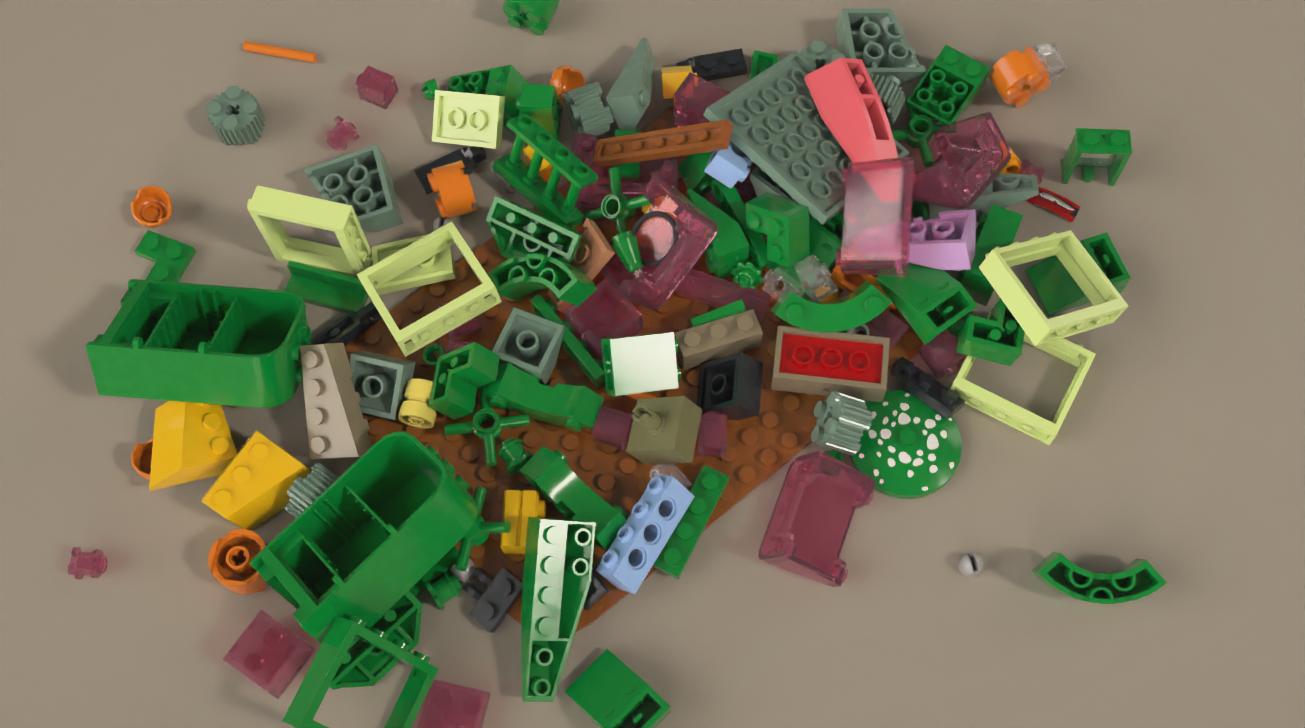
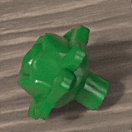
[731,261,763,290]

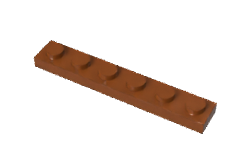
[592,119,733,167]

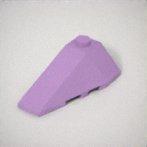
[856,209,976,271]

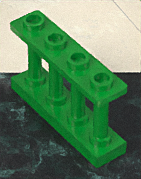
[493,113,598,228]

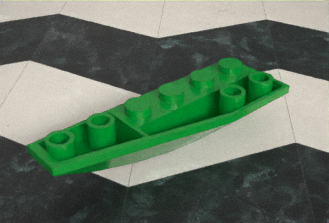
[521,517,596,702]

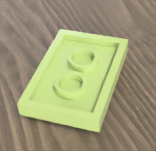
[432,90,505,149]
[372,234,456,295]

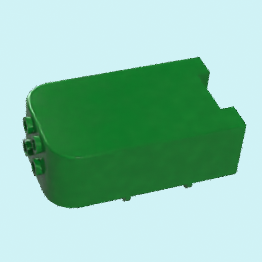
[85,279,311,408]
[250,431,478,650]

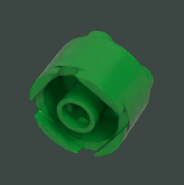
[503,0,560,35]

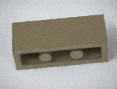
[675,309,763,370]

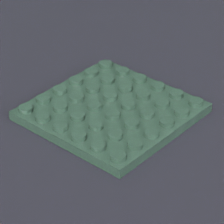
[703,51,909,225]

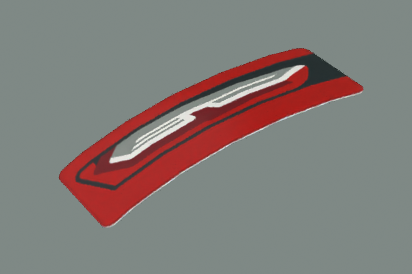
[1027,187,1080,222]

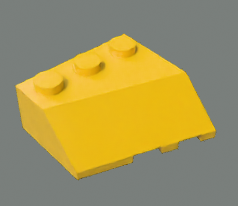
[149,401,237,491]
[201,429,313,531]

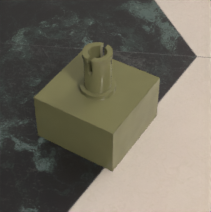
[626,396,702,464]

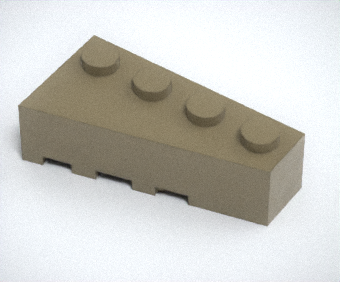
[300,343,374,459]

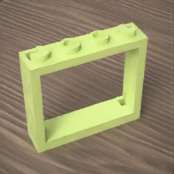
[247,185,373,279]
[357,221,502,357]
[979,230,1128,346]
[950,305,1096,445]

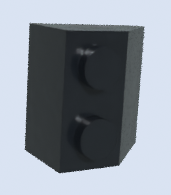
[696,352,763,420]

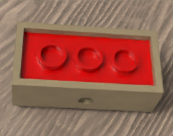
[771,326,890,402]

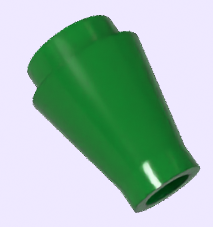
[611,231,643,273]

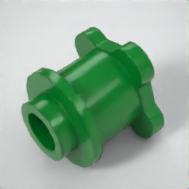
[497,438,533,476]
[425,572,463,610]

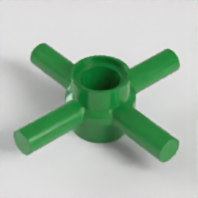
[892,98,958,167]
[585,167,654,235]
[445,386,530,466]
[455,487,511,571]

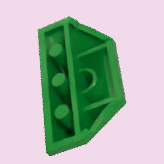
[486,196,582,264]
[330,591,423,690]

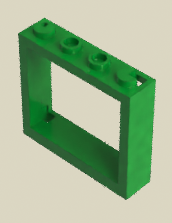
[282,615,439,728]

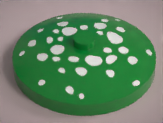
[849,390,962,499]

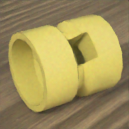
[398,379,437,429]

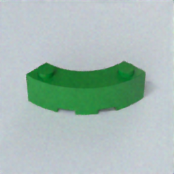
[487,254,597,306]
[771,281,892,332]
[481,363,604,432]
[520,446,628,552]
[1031,552,1167,604]

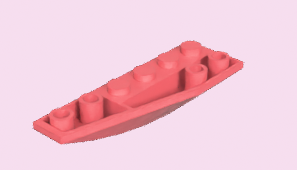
[804,58,906,203]

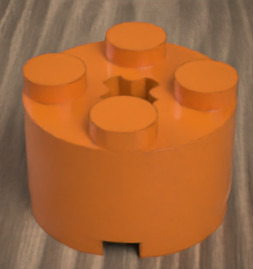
[989,47,1051,108]
[427,160,477,219]
[208,529,268,595]

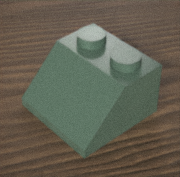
[492,307,565,384]
[350,351,415,420]

